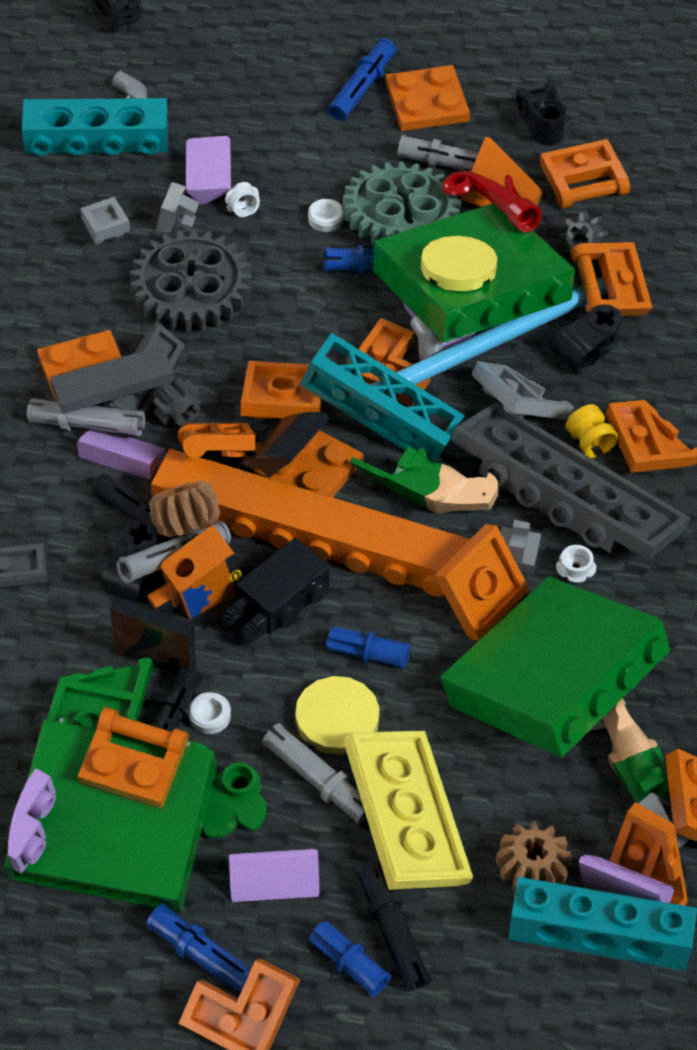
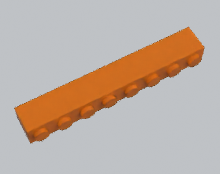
[151,448,470,597]

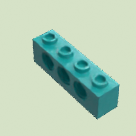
[22,98,168,156]
[508,877,697,971]

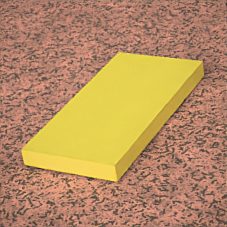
[343,731,473,890]

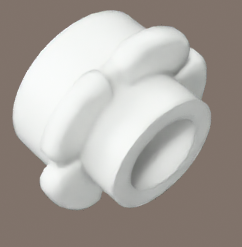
[225,182,260,217]
[556,545,596,583]

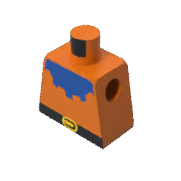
[147,525,243,619]

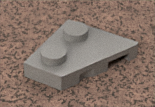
[471,361,574,420]

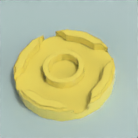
[421,236,498,292]
[295,676,380,755]

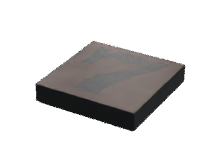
[110,597,196,675]

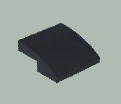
[230,412,330,478]

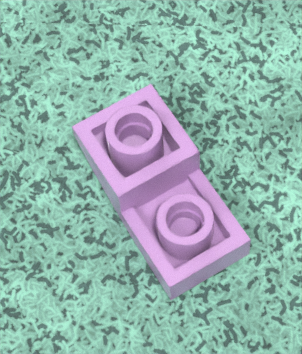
[8,768,56,874]

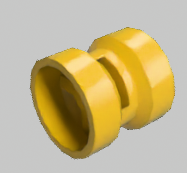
[565,404,619,459]

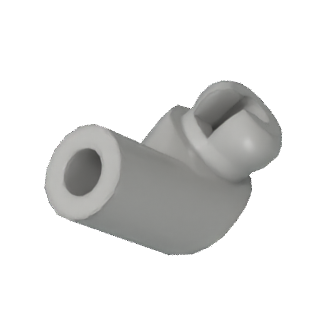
[112,71,147,98]
[410,316,443,361]

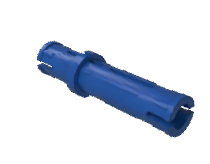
[327,38,397,122]
[146,903,251,995]

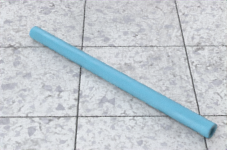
[370,276,607,386]

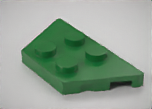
[47,658,153,729]

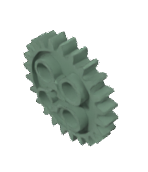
[342,162,462,245]

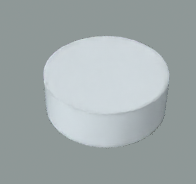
[308,199,344,232]
[188,692,231,734]

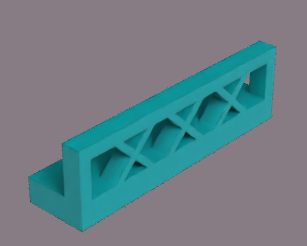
[299,333,465,462]

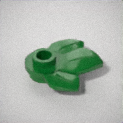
[202,763,267,839]

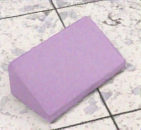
[186,136,231,204]
[77,430,166,480]
[229,849,319,902]
[579,855,674,903]

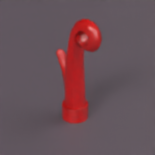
[442,171,542,232]

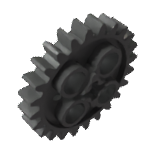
[130,229,252,332]

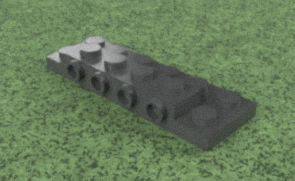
[451,402,691,561]

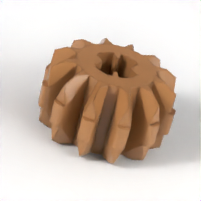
[149,480,220,537]
[496,820,572,893]

